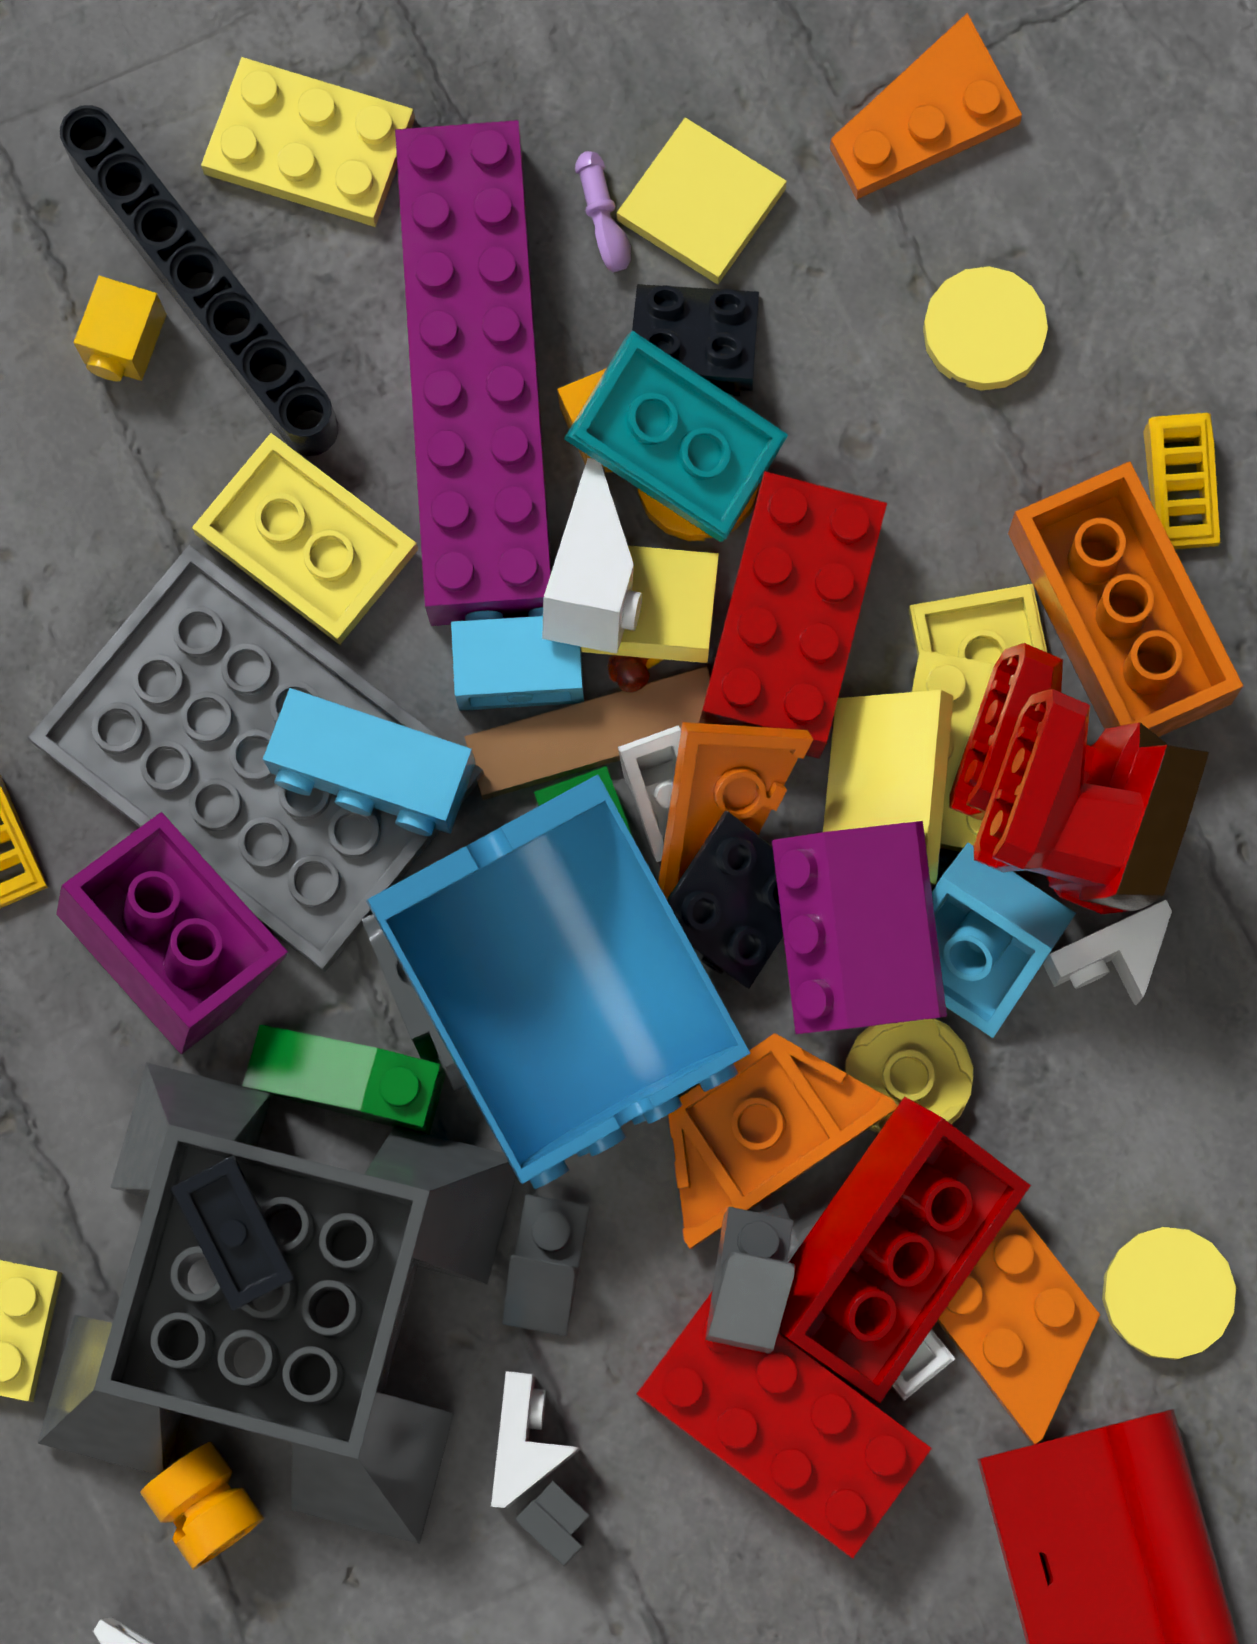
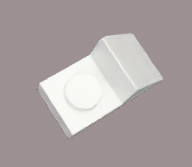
[618,725,681,862]
[1043,900,1172,1005]
[491,1371,580,1508]

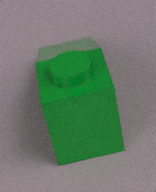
[242,1025,446,1134]

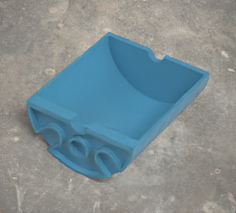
[366,774,750,1189]

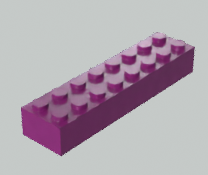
[395,120,552,626]

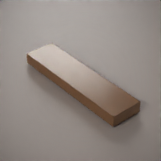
[464,666,710,800]

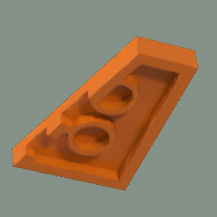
[830,13,1022,199]
[658,722,813,899]

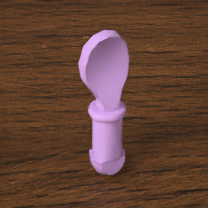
[575,151,631,273]

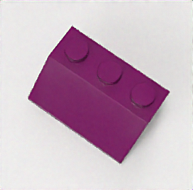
[56,812,288,1055]
[772,821,947,1034]

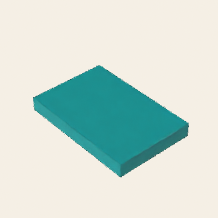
[564,331,788,542]

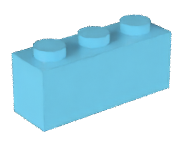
[263,688,476,836]

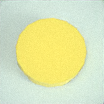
[923,266,1048,391]
[845,1018,973,1134]
[1102,1227,1236,1360]

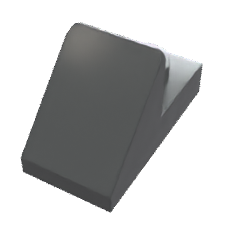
[502,1194,590,1336]
[705,1207,796,1353]

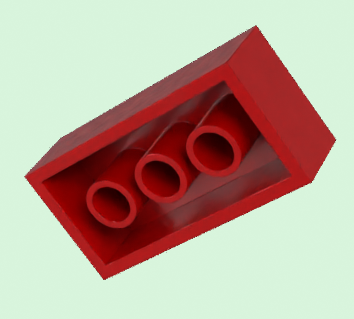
[699,471,887,759]
[636,1292,932,1559]

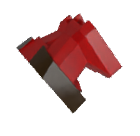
[949,643,1209,914]

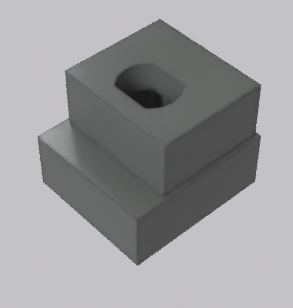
[515,1481,591,1566]

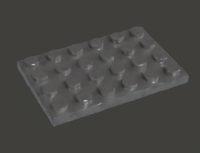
[28,545,484,972]

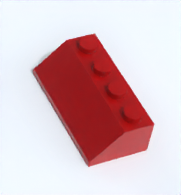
[778,1096,1031,1403]

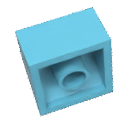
[932,843,1076,1038]

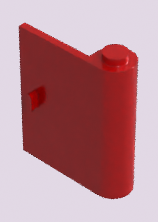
[977,1409,1239,1644]

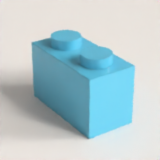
[451,607,584,711]

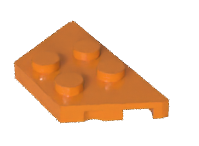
[668,1033,897,1249]
[937,1209,1100,1445]

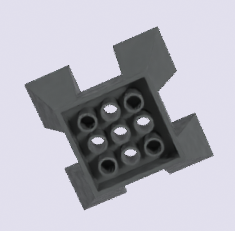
[38,1062,516,1544]

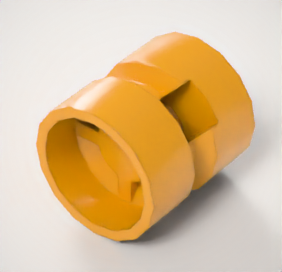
[140,1442,265,1570]

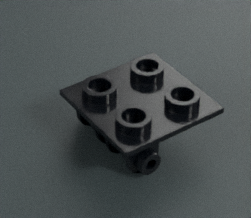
[632,284,759,397]
[667,811,783,989]

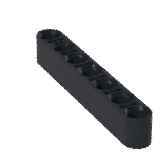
[60,105,338,456]

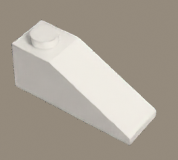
[542,458,642,654]

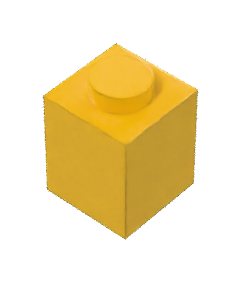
[73,275,167,382]

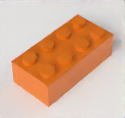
[1008,461,1243,737]

